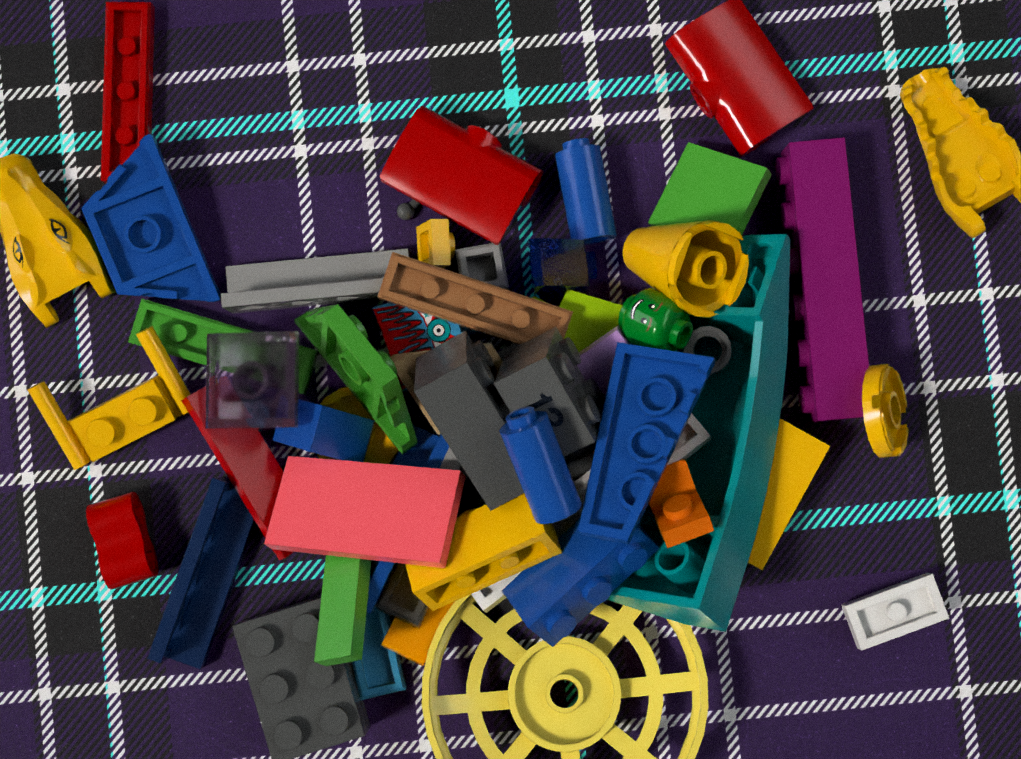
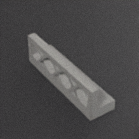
[221,248,410,314]

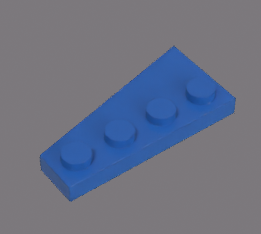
[578,342,715,545]

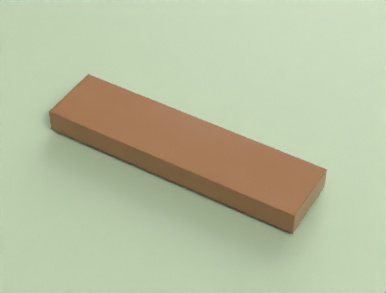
[377,252,573,345]

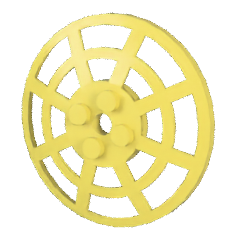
[422,594,709,759]

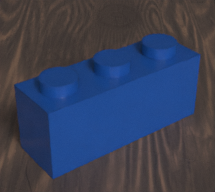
[502,517,659,647]

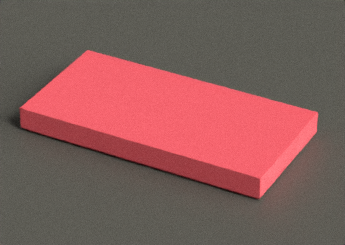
[264,456,466,568]

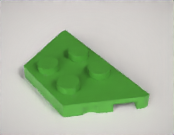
[295,304,418,455]

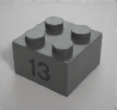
[494,327,604,456]

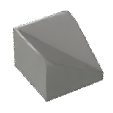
[455,243,509,290]

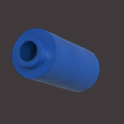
[555,138,617,246]
[499,406,582,524]

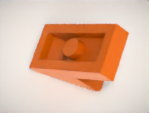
[648,459,714,549]

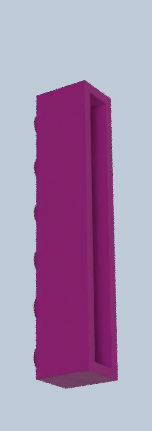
[775,137,869,423]

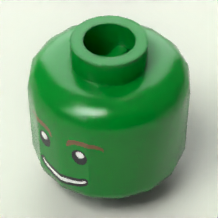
[618,288,693,351]

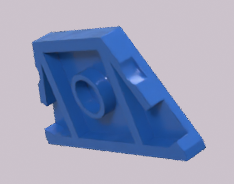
[81,134,221,302]

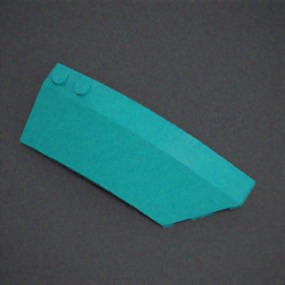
[607,234,790,632]

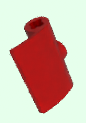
[665,0,814,157]
[380,106,543,245]

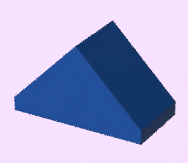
[273,396,375,462]

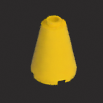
[622,220,749,317]

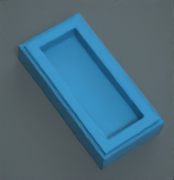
[352,609,407,700]

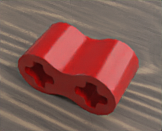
[86,492,159,590]

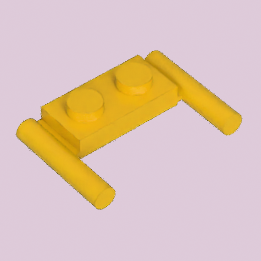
[27,326,191,470]

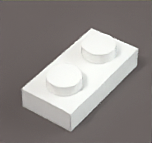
[841,573,949,651]

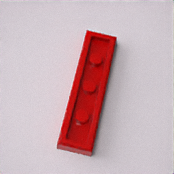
[101,2,155,184]
[181,375,294,560]

